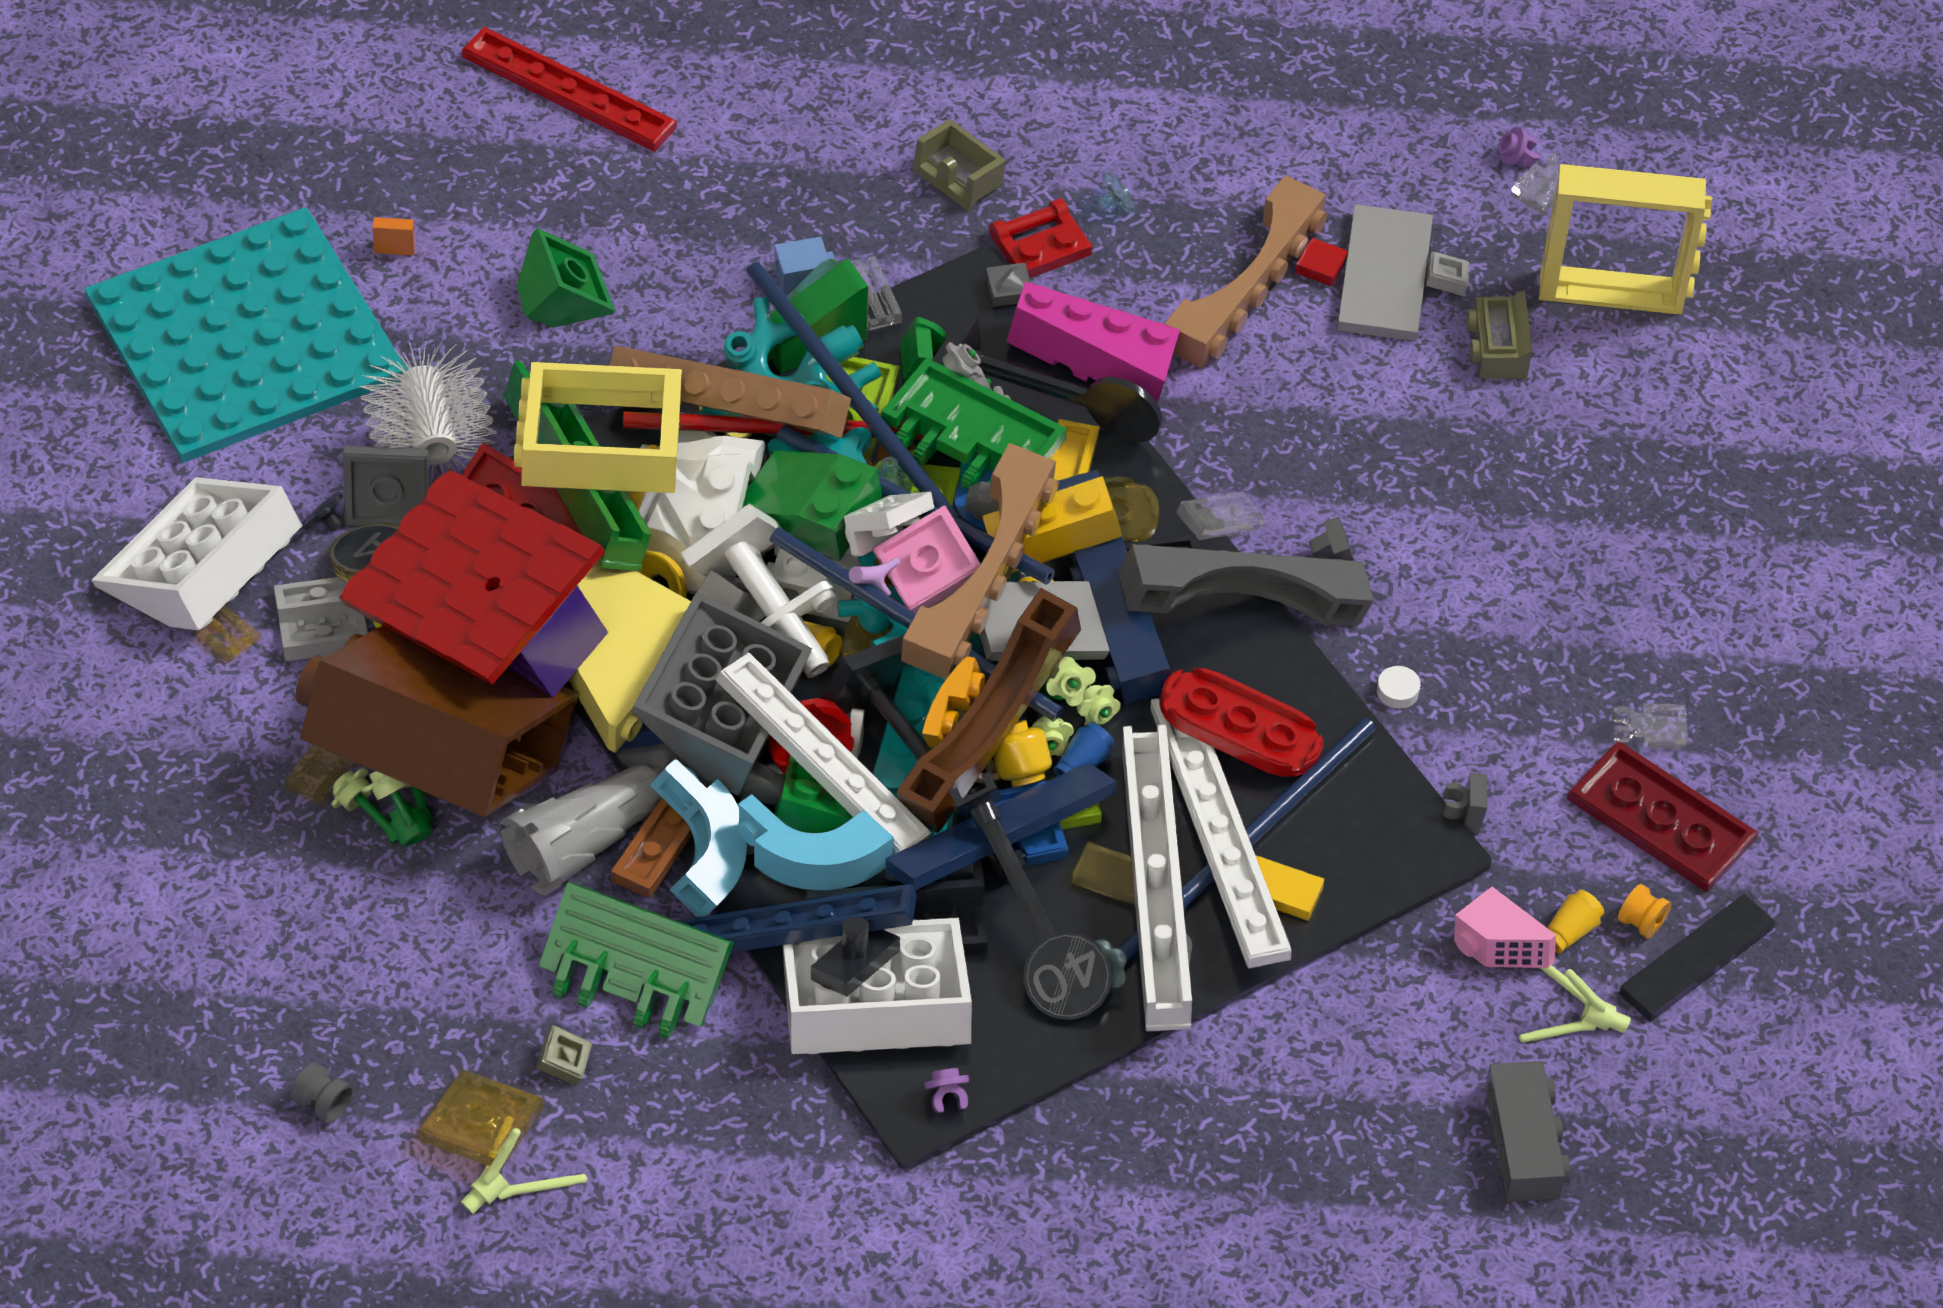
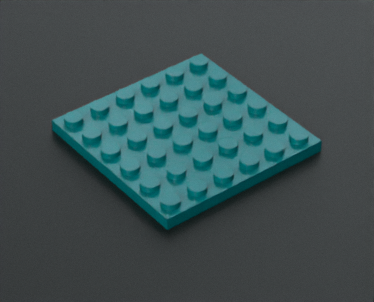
[84,207,407,464]

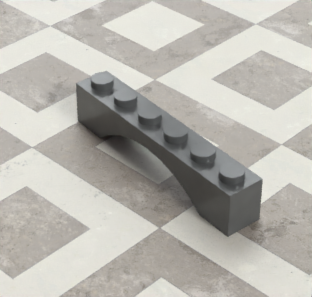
[1118,544,1374,626]

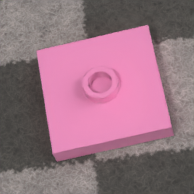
[872,505,981,614]

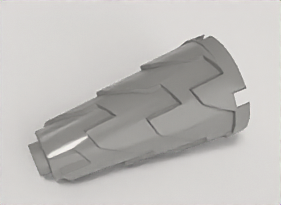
[500,765,662,896]

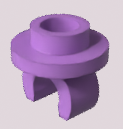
[1498,127,1540,168]
[924,1068,970,1113]

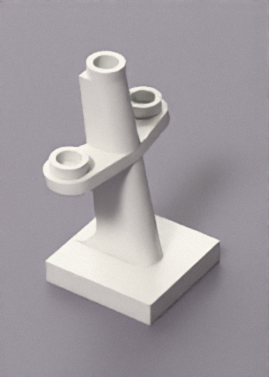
[681,504,838,678]

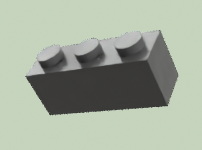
[1485,1061,1570,1202]

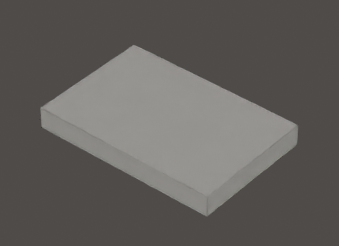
[980,581,1110,661]

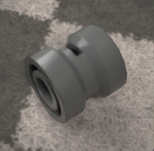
[290,1062,354,1124]

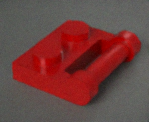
[989,198,1093,278]

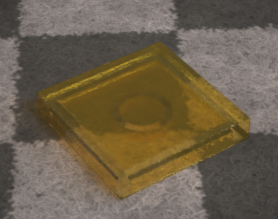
[419,1069,543,1170]

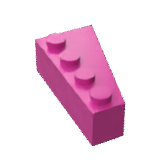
[1007,281,1180,404]

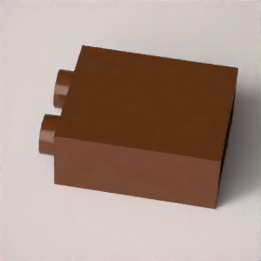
[295,625,579,817]

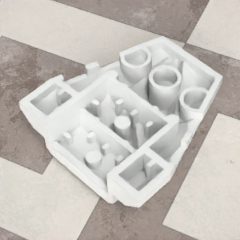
[627,436,766,594]

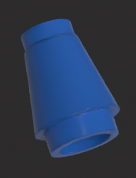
[1053,722,1115,777]

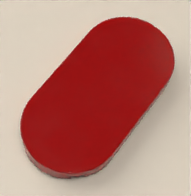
[1159,668,1323,776]

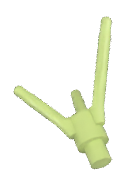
[1519,965,1631,1043]
[460,1119,587,1214]

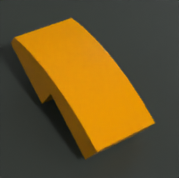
[922,656,985,748]

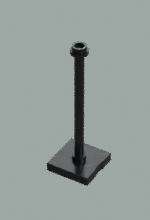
[820,635,1028,881]

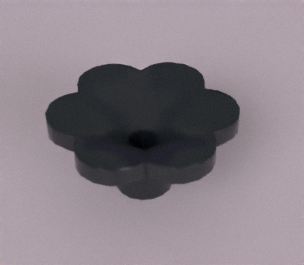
[302,491,344,532]

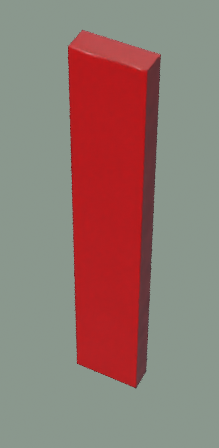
[462,26,677,152]

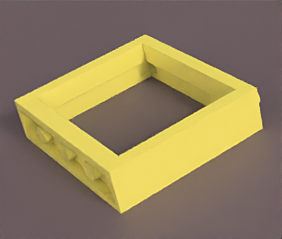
[1539,164,1712,315]
[514,362,682,493]

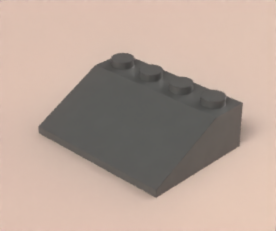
[632,592,813,796]

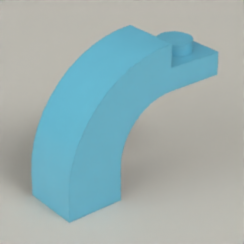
[650,758,747,917]
[738,794,894,890]

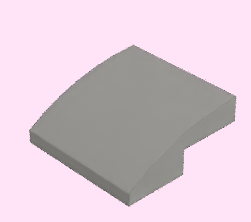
[274,575,368,661]

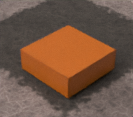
[372,217,416,255]

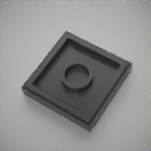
[343,446,429,528]

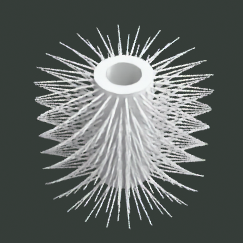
[359,341,497,486]

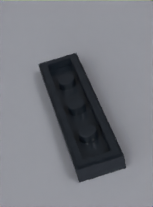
[1619,894,1775,1022]

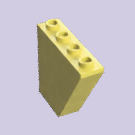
[569,562,691,753]

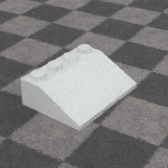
[92,477,302,631]
[783,918,972,1054]

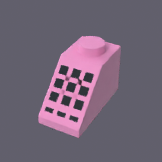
[1454,887,1556,968]

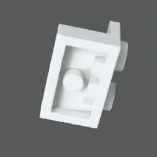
[844,492,934,557]

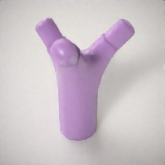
[849,558,900,596]

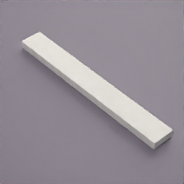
[1151,698,1292,968]

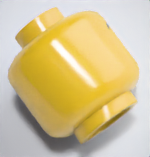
[993,720,1052,787]

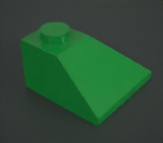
[516,228,616,328]

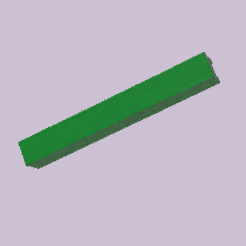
[503,361,652,571]

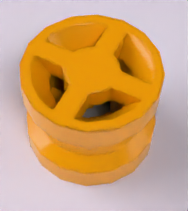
[1618,884,1672,939]

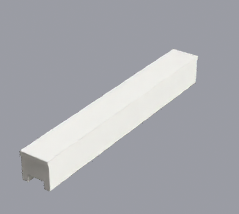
[1122,725,1192,1031]

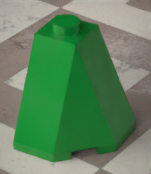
[767,259,868,374]

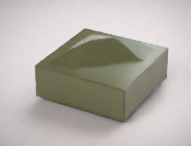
[536,1025,593,1085]

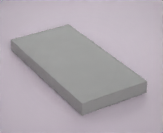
[1337,204,1433,341]

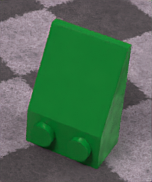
[742,450,883,560]

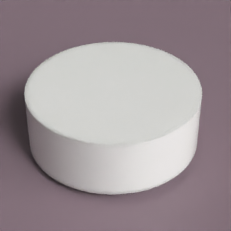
[1377,666,1420,709]

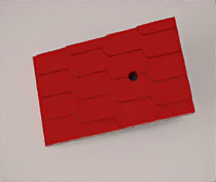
[339,470,609,698]

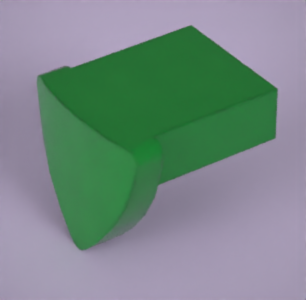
[900,317,948,382]

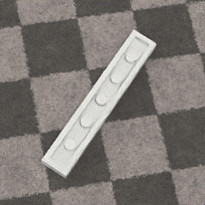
[716,653,931,855]

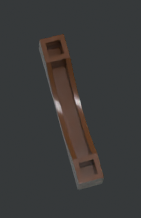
[897,588,1081,833]

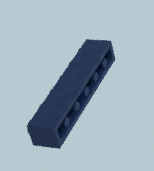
[1057,470,1171,705]

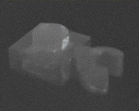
[1511,151,1577,214]
[1611,703,1688,749]

